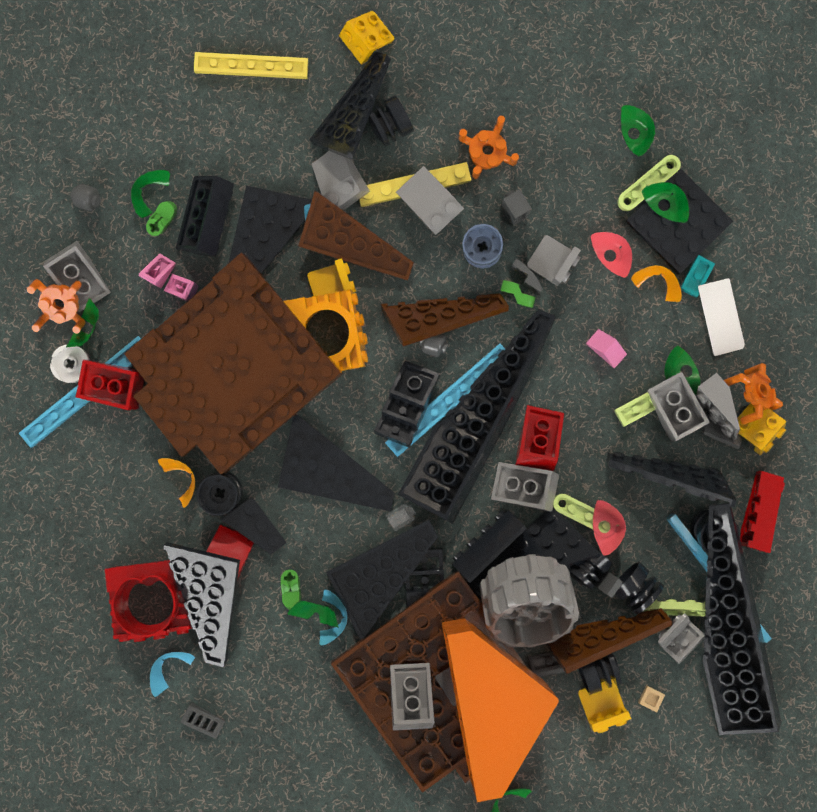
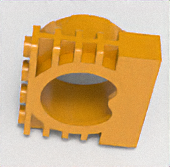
[284,289,368,371]

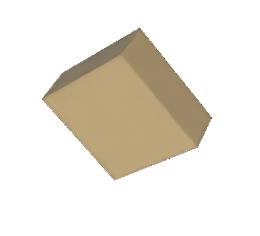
[638,685,665,712]

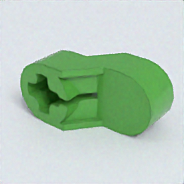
[146,201,177,236]
[500,280,536,308]
[281,570,301,610]

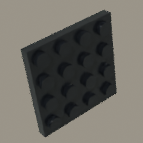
[625,168,733,275]

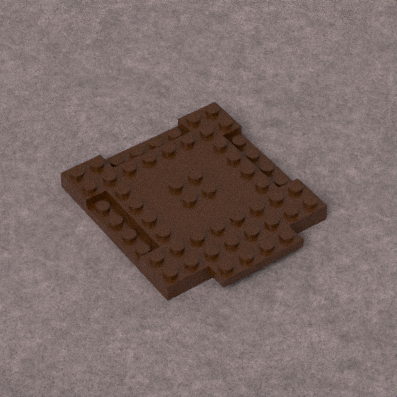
[124,252,343,474]
[331,570,526,793]

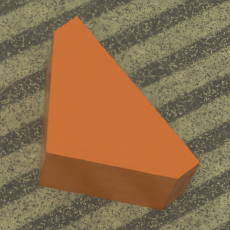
[442,618,559,802]

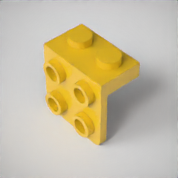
[339,11,394,65]
[307,258,356,296]
[737,403,786,456]
[578,679,631,733]

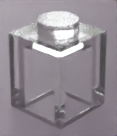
[385,503,416,532]

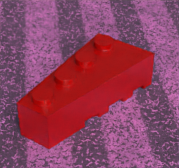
[740,471,785,553]

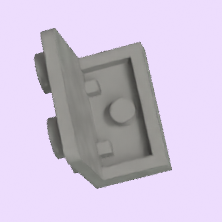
[527,235,581,286]
[658,613,705,664]

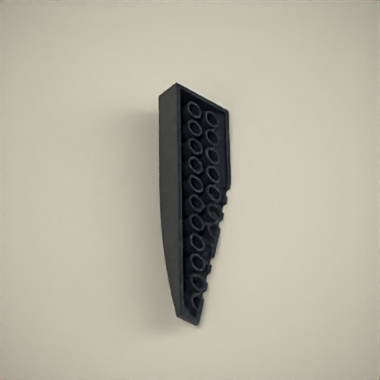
[398,309,556,524]
[703,503,781,735]

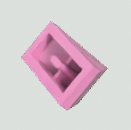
[139,254,176,288]
[164,274,199,302]
[586,329,627,368]

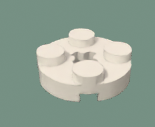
[50,345,90,383]

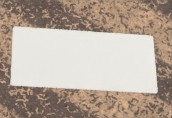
[698,278,745,356]

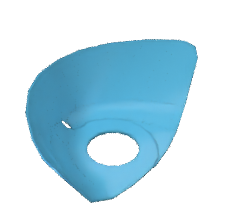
[320,590,347,645]
[150,652,195,697]

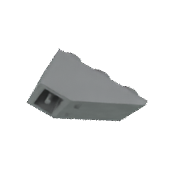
[696,373,740,441]

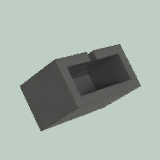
[500,189,532,227]

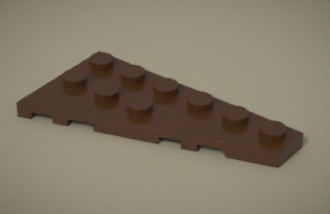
[298,190,414,281]
[381,293,509,347]
[546,608,672,674]

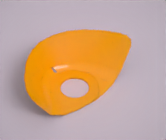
[631,265,682,302]
[158,458,195,508]

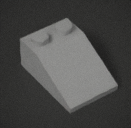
[312,151,370,211]
[396,166,464,235]
[43,241,110,313]
[647,372,710,442]
[491,462,559,512]
[390,663,434,730]

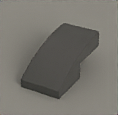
[511,258,543,295]
[592,571,623,598]

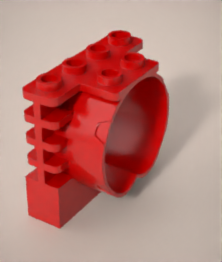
[105,560,192,642]

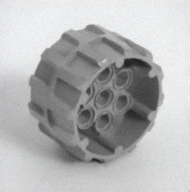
[480,554,579,648]

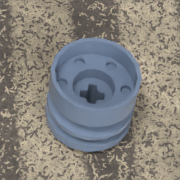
[462,224,503,269]

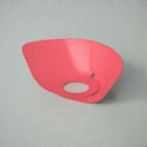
[591,232,632,278]
[593,500,626,556]

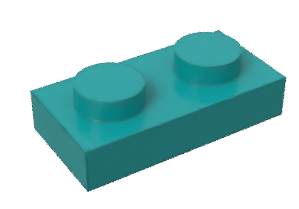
[680,255,715,298]

